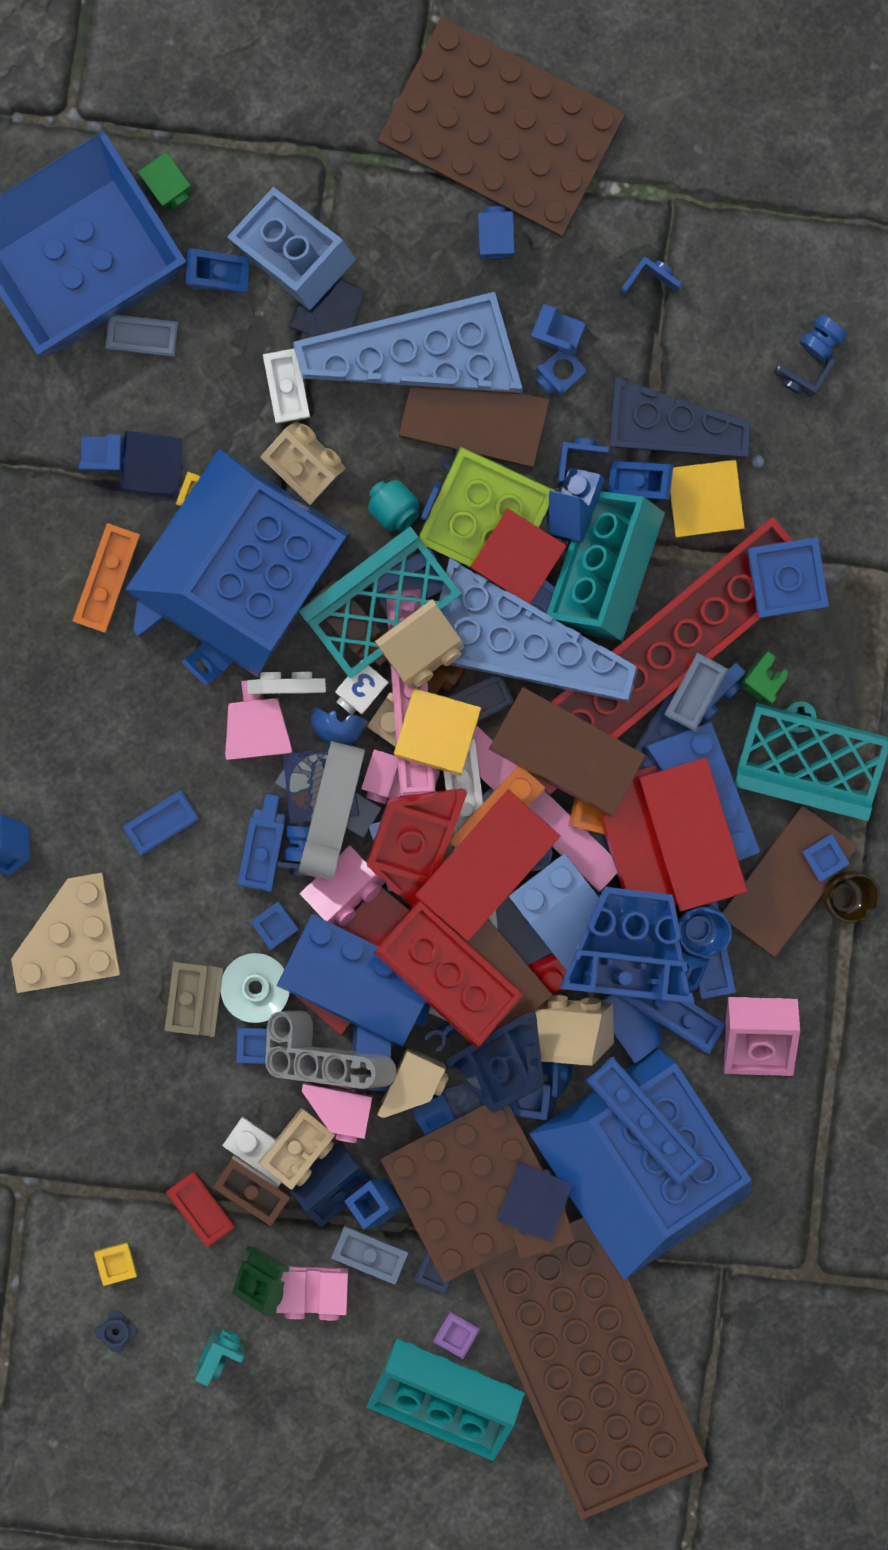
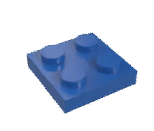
[747,537,829,618]

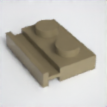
[165,961,224,1037]

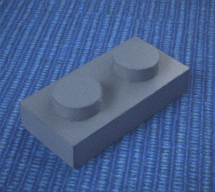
[331,1225,409,1285]

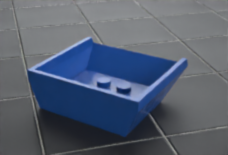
[0,130,187,357]
[125,448,351,677]
[530,1048,752,1280]

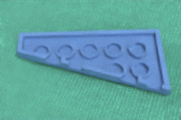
[293,292,523,393]
[439,558,638,703]

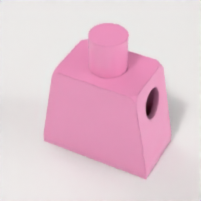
[225,681,293,760]

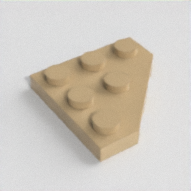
[11,872,121,993]

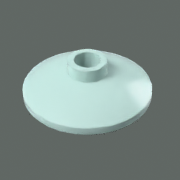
[220,953,290,1023]

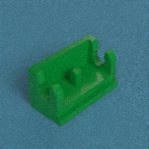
[739,651,788,705]

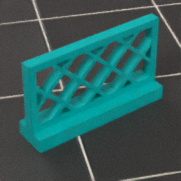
[299,526,462,679]
[734,703,888,821]

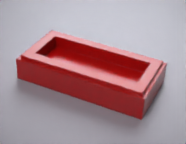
[166,1170,235,1248]

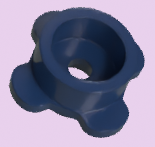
[95,1310,137,1353]

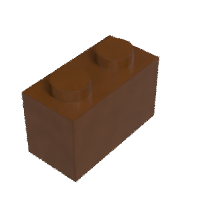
[213,1154,292,1226]

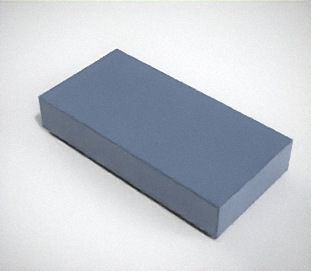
[105,315,179,357]
[664,653,728,731]

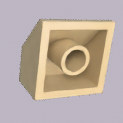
[375,599,465,689]
[535,995,614,1066]
[377,1046,449,1118]

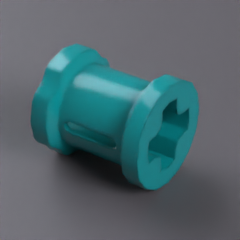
[783,701,817,733]

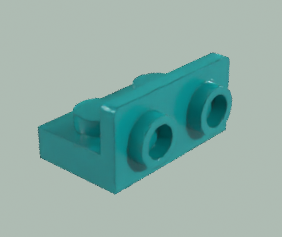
[195,1329,245,1386]

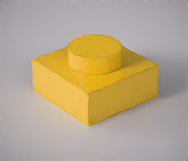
[94,1241,138,1286]

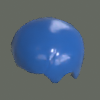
[311,708,368,746]
[678,905,733,958]

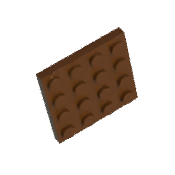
[380,1105,550,1283]

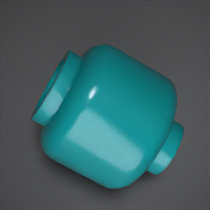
[368,480,419,532]

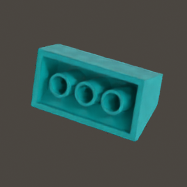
[547,491,665,642]
[366,1339,525,1461]

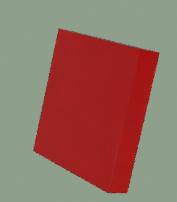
[470,508,567,604]

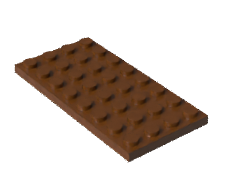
[473,1216,708,1520]

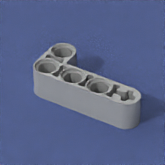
[299,741,365,882]
[265,1010,396,1089]

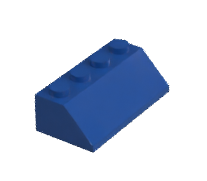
[276,914,425,1048]

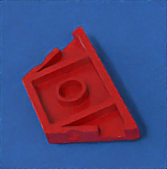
[366,788,467,908]

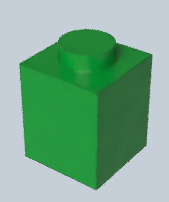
[138,152,193,211]

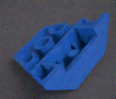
[559,887,695,1004]

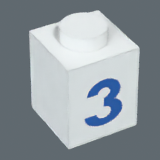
[335,660,389,715]

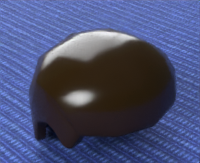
[823,871,880,924]

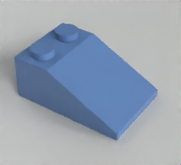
[227,187,356,310]
[509,853,599,970]

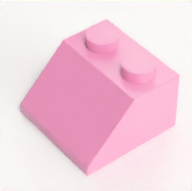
[724,997,800,1076]
[302,1081,373,1143]

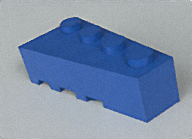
[641,722,760,860]

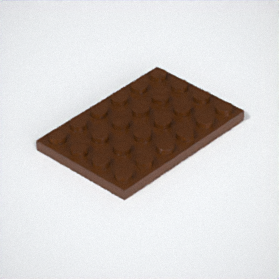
[378,17,626,238]

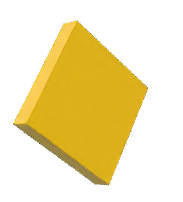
[670,460,745,538]
[394,688,481,776]

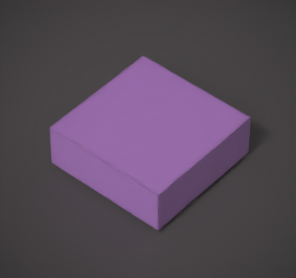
[433,1310,480,1359]

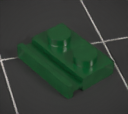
[232,1246,290,1316]

